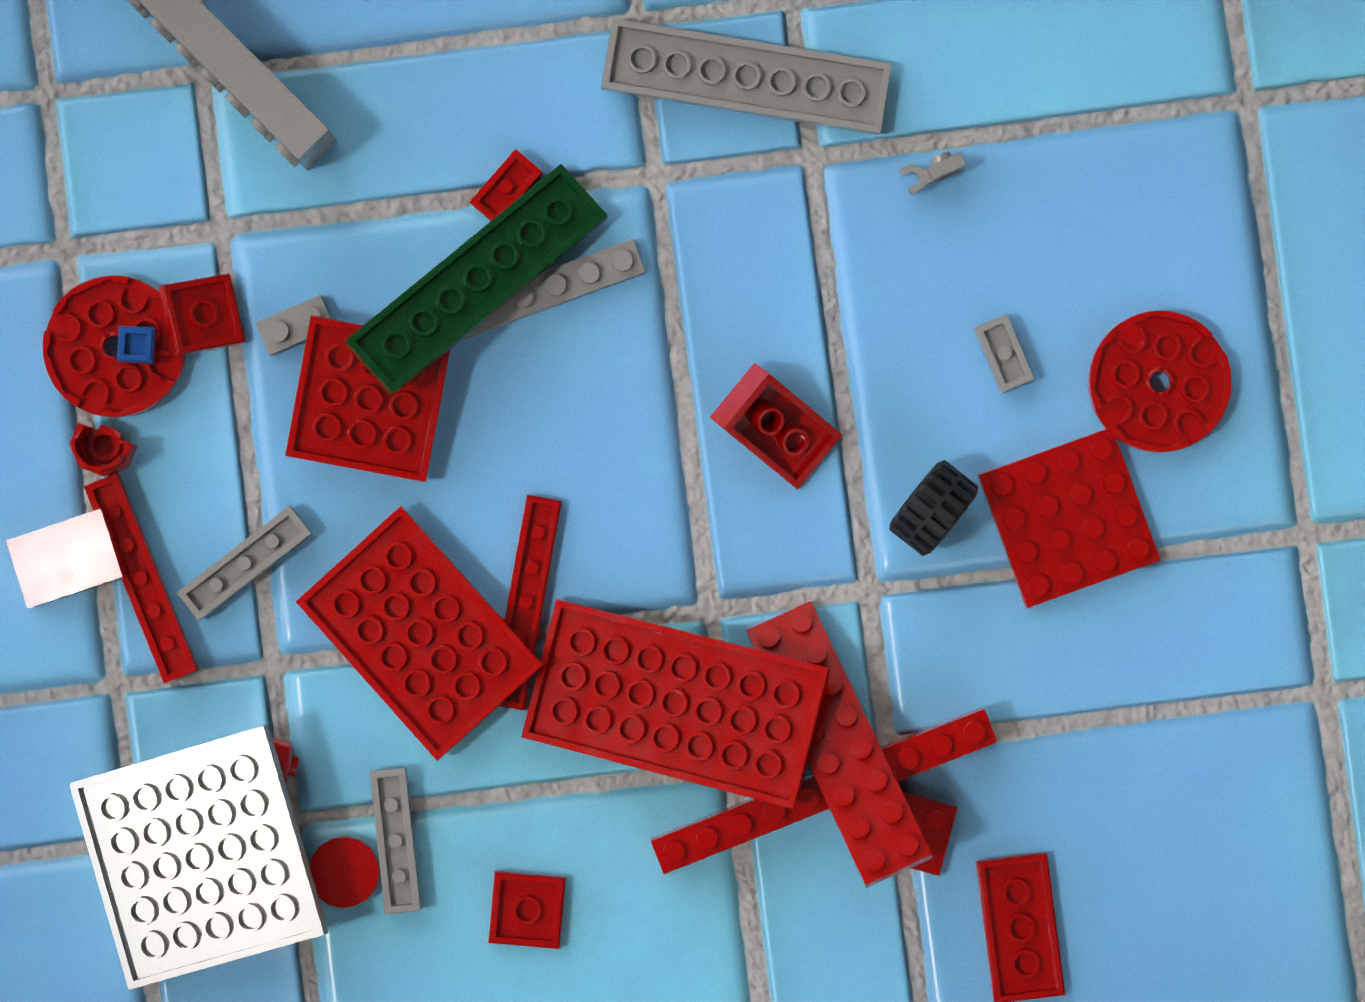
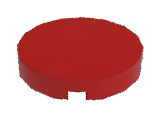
[309,836,380,908]

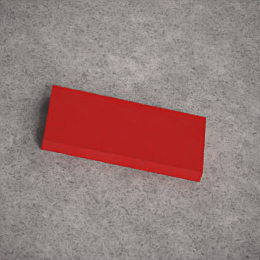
[975,852,1065,1002]

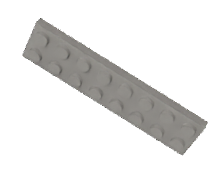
[601,18,892,135]

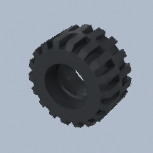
[889,460,978,556]

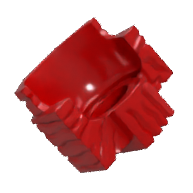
[69,423,138,477]

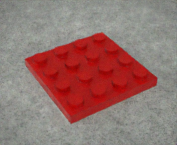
[285,315,451,482]
[977,428,1160,608]

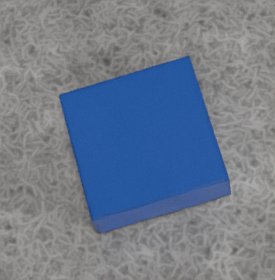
[117,326,157,364]

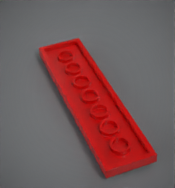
[746,601,933,888]

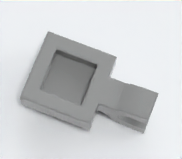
[899,151,966,196]

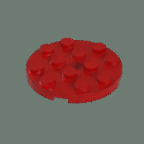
[42,275,186,418]
[1088,311,1231,453]

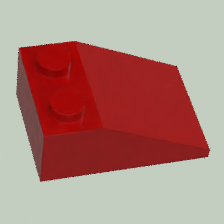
[710,363,842,490]

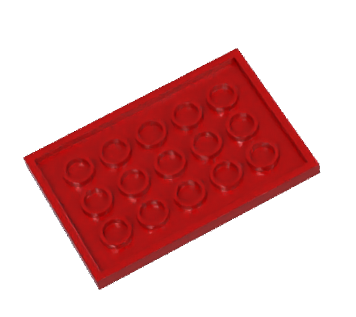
[296,506,544,761]

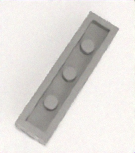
[177,506,312,621]
[370,767,422,914]

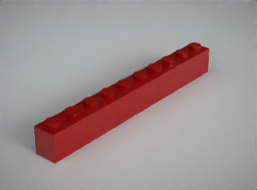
[651,708,998,874]

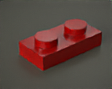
[469,149,543,221]

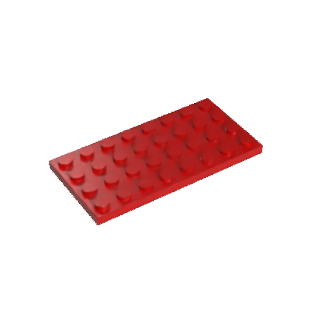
[521,599,831,809]

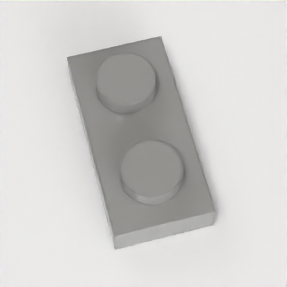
[256,295,332,356]
[973,314,1034,394]

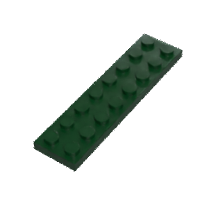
[345,164,608,397]

